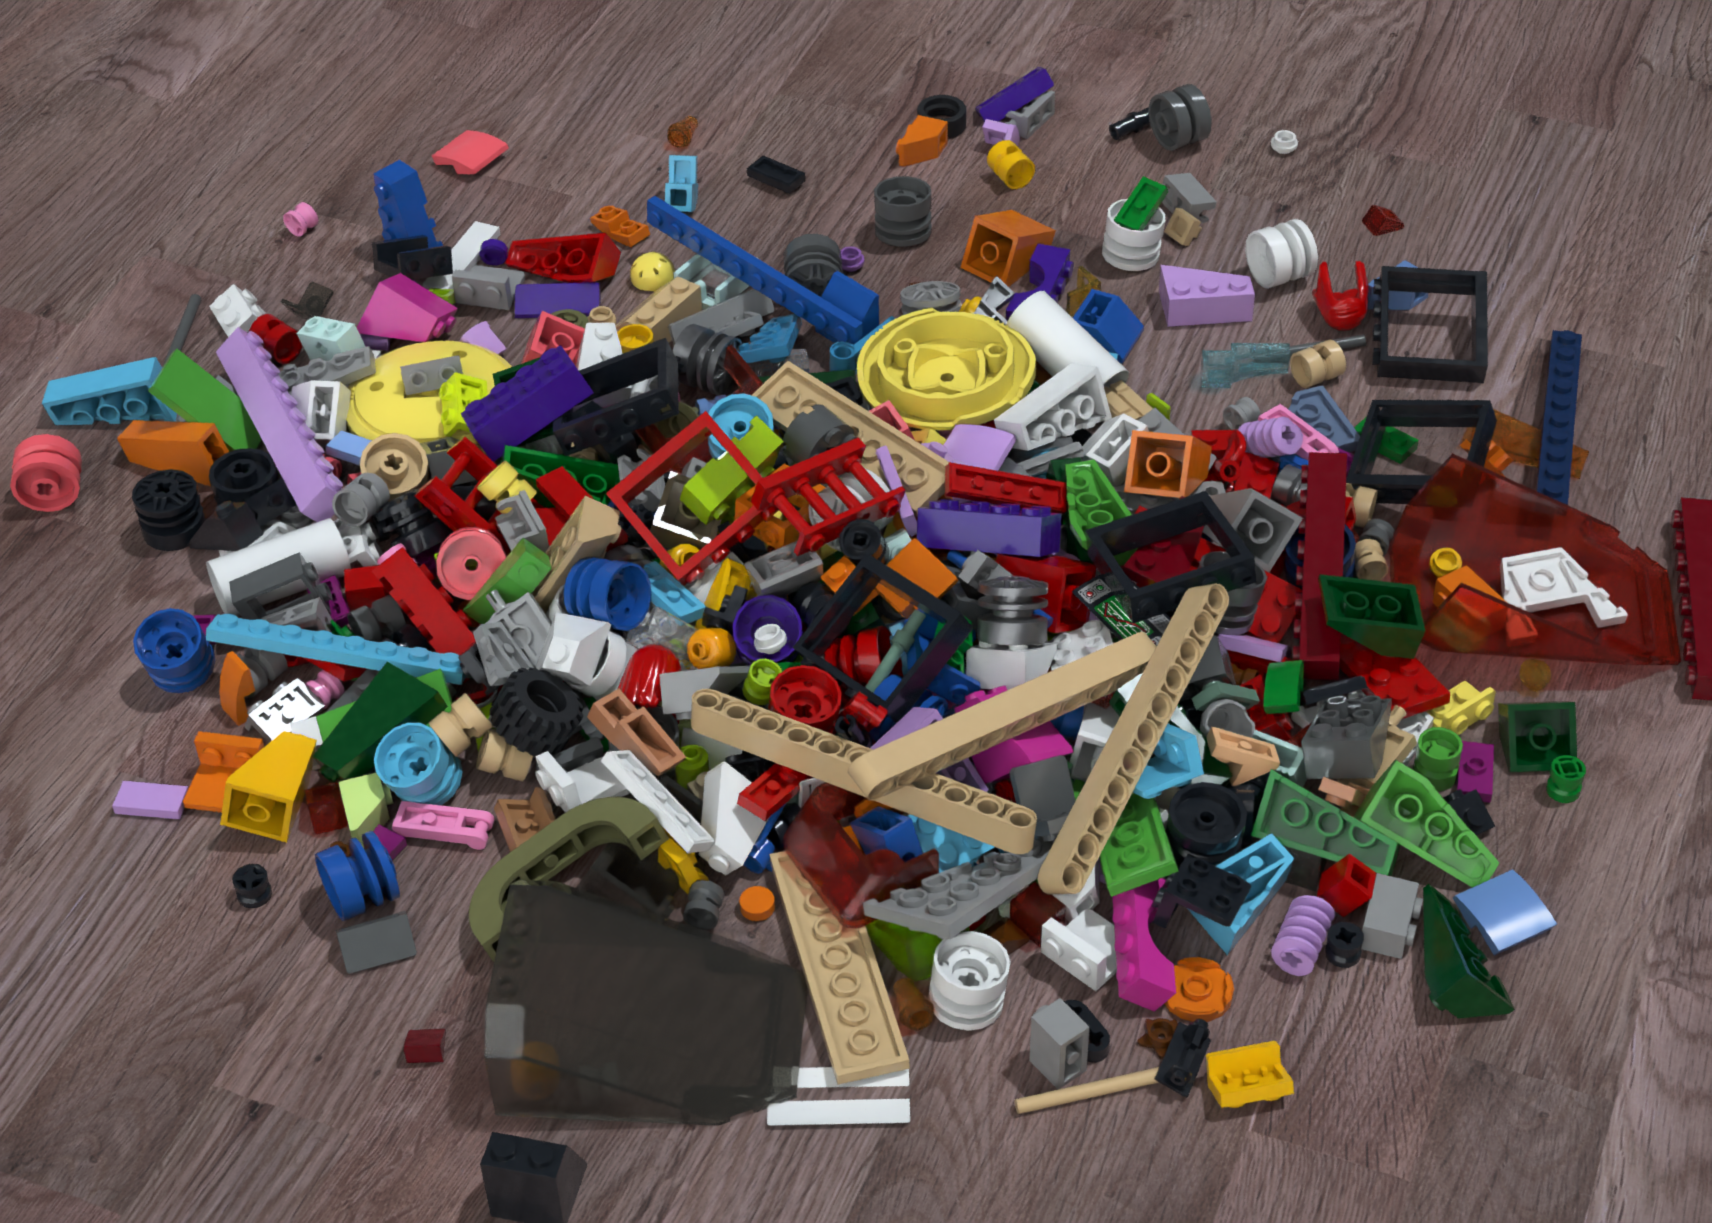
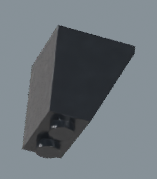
[480,1132,587,1223]

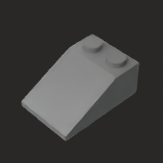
[744,540,823,600]

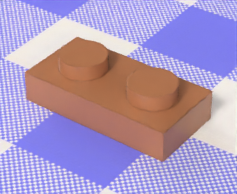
[1318,777,1365,810]

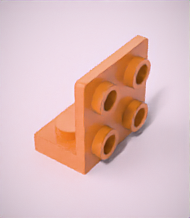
[874,538,958,620]
[183,731,265,813]

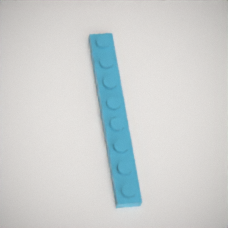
[206,614,467,685]

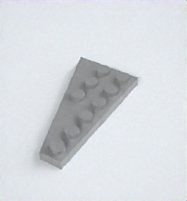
[863,836,1055,939]

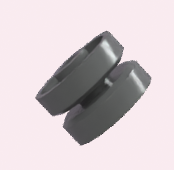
[1148,84,1212,151]

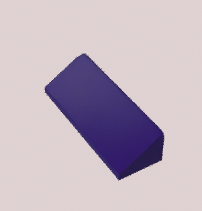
[975,67,1054,122]
[515,282,601,318]

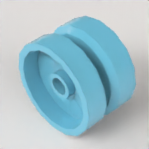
[708,394,774,460]

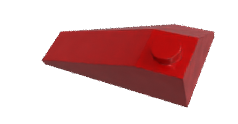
[505,233,621,283]

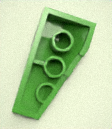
[1065,459,1138,566]
[1354,760,1499,888]

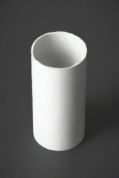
[1006,291,1129,388]
[206,518,351,615]

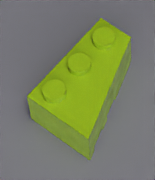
[679,415,784,525]

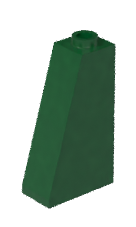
[312,662,448,783]

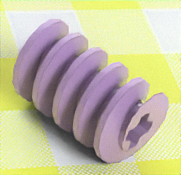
[1238,417,1303,458]
[1271,895,1335,976]

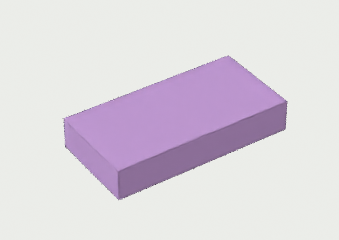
[112,781,188,819]

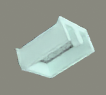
[674,254,749,310]

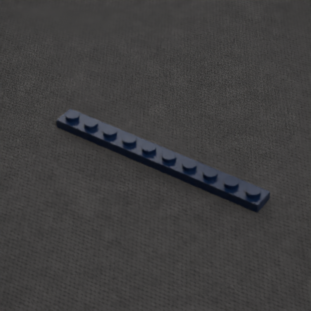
[1534,330,1582,514]

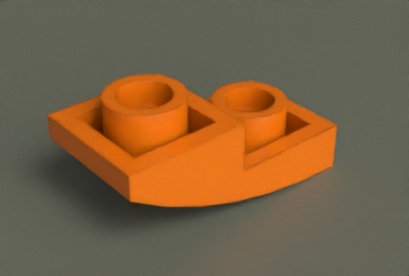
[590,205,650,247]

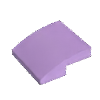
[943,424,1017,471]
[1218,634,1291,662]

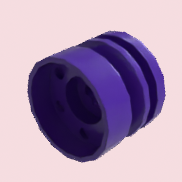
[733,595,802,666]

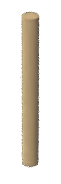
[1014,1067,1159,1114]

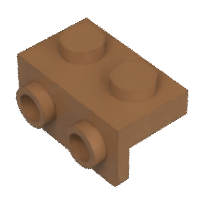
[494,787,556,852]

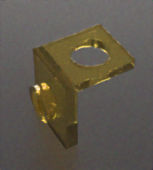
[1066,266,1101,317]

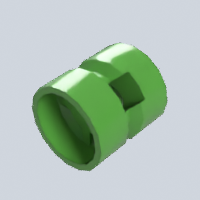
[1413,727,1463,791]

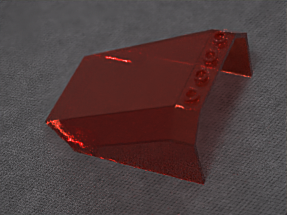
[1389,453,1681,665]

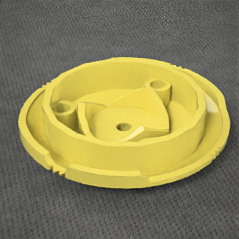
[857,308,1036,430]
[346,340,512,444]

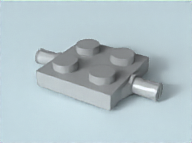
[485,590,551,668]

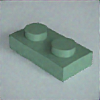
[1191,681,1260,712]

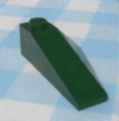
[1423,884,1515,1019]

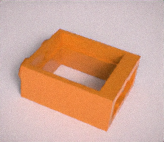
[734,463,826,549]

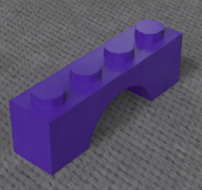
[1006,243,1074,321]

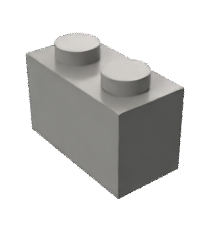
[1361,873,1423,959]
[1029,998,1089,1090]

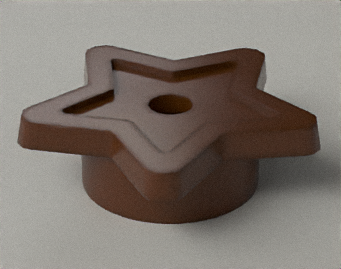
[1138,1018,1178,1059]

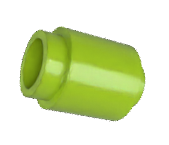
[675,745,709,794]

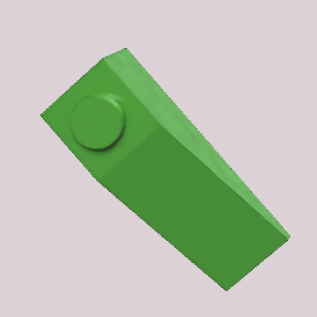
[463,538,551,624]

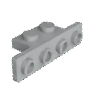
[668,289,774,345]

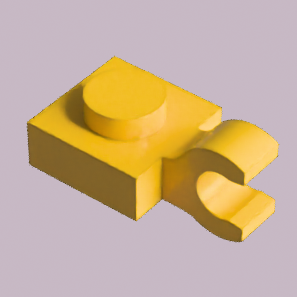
[660,838,709,894]

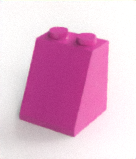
[357,273,458,342]
[954,685,1074,784]

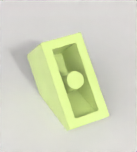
[338,773,393,848]

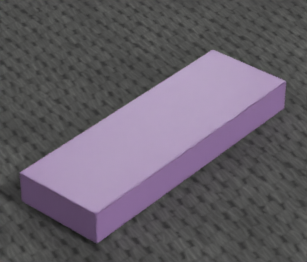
[876,445,917,537]

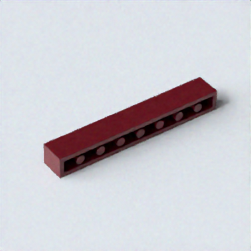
[1292,452,1347,681]
[1671,497,1712,701]

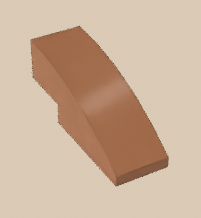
[587,688,686,776]

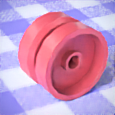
[10,434,82,512]
[436,527,506,600]

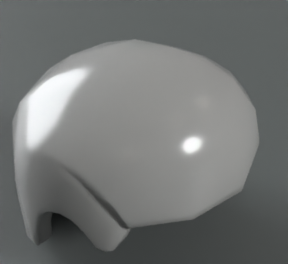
[1200,698,1255,738]

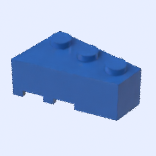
[373,160,443,248]

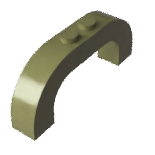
[469,797,669,966]

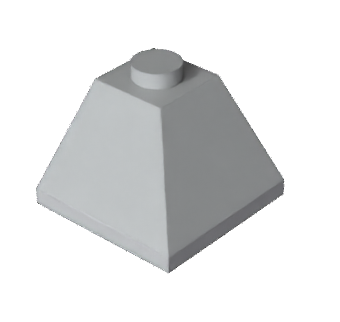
[659,666,750,720]

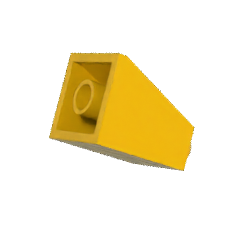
[220,731,317,843]

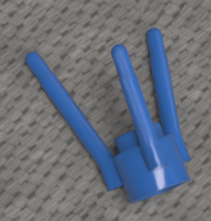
[743,804,819,874]

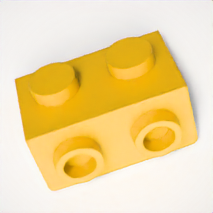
[1206,1041,1294,1108]

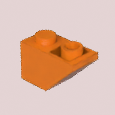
[896,115,948,167]

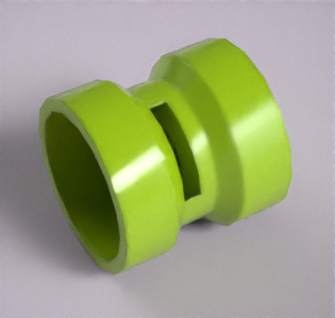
[742,659,782,705]

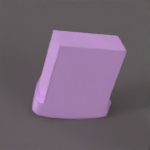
[982,119,1020,146]
[459,321,507,355]

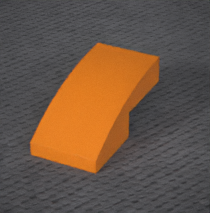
[219,651,255,726]

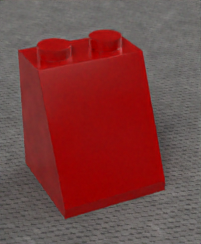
[995,553,1096,633]

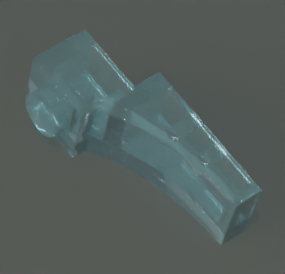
[1200,343,1290,388]

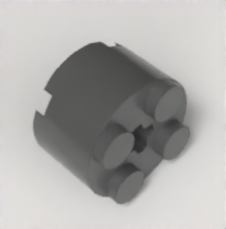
[783,404,857,464]

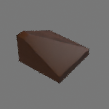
[981,916,1030,955]

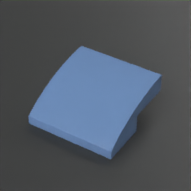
[1453,869,1557,955]

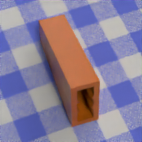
[117,420,229,487]

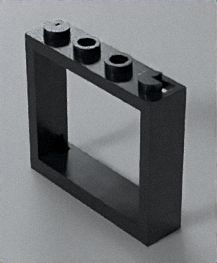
[1372,266,1488,383]
[553,337,679,456]
[1346,399,1497,506]
[1085,491,1256,624]
[792,553,974,723]

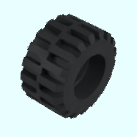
[490,667,583,756]

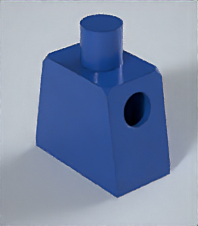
[850,806,925,890]

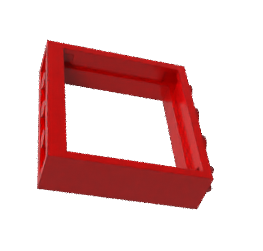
[606,411,779,586]

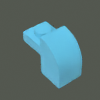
[665,155,699,212]

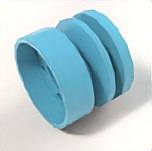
[374,723,463,806]

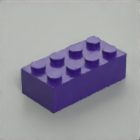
[461,345,594,462]
[917,499,1061,557]

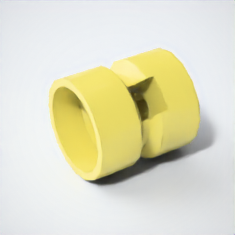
[477,460,537,514]

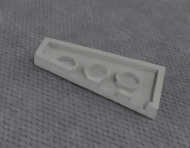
[279,346,376,395]

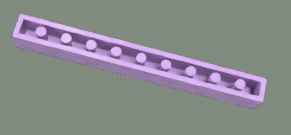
[216,327,343,522]

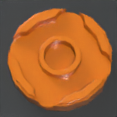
[1164,957,1234,1022]

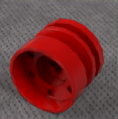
[824,626,904,706]
[768,665,842,735]

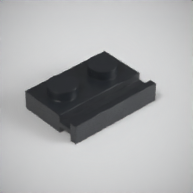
[458,641,501,696]

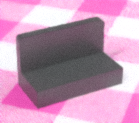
[336,911,417,974]

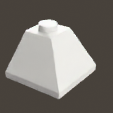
[536,612,611,686]

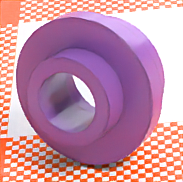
[841,247,864,272]

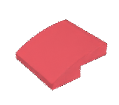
[432,130,509,174]

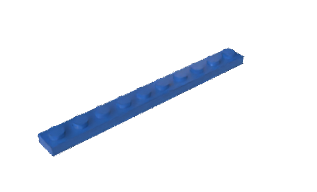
[647,196,863,345]

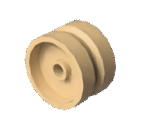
[360,433,430,509]

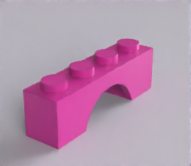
[1112,878,1176,1012]

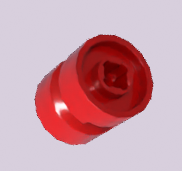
[249,314,303,364]

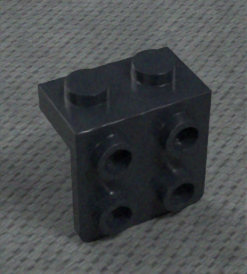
[1152,853,1251,929]

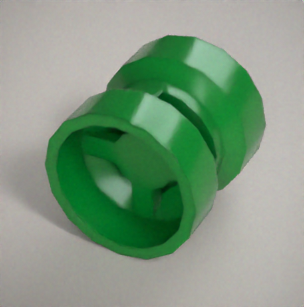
[1546,755,1586,803]

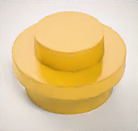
[1429,548,1462,577]

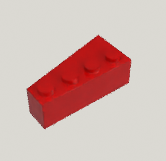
[372,547,475,684]

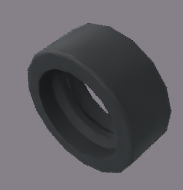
[917,95,966,139]

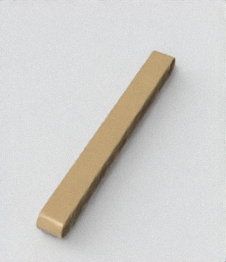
[1038,583,1229,894]
[848,632,1157,801]
[691,689,1037,854]

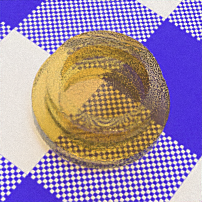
[1520,659,1551,692]

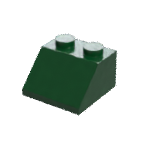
[1498,701,1577,772]

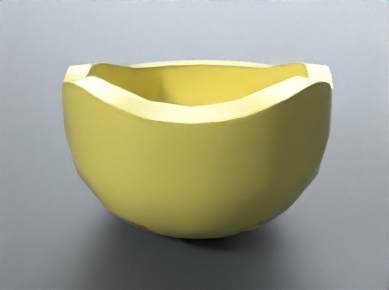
[630,252,675,292]

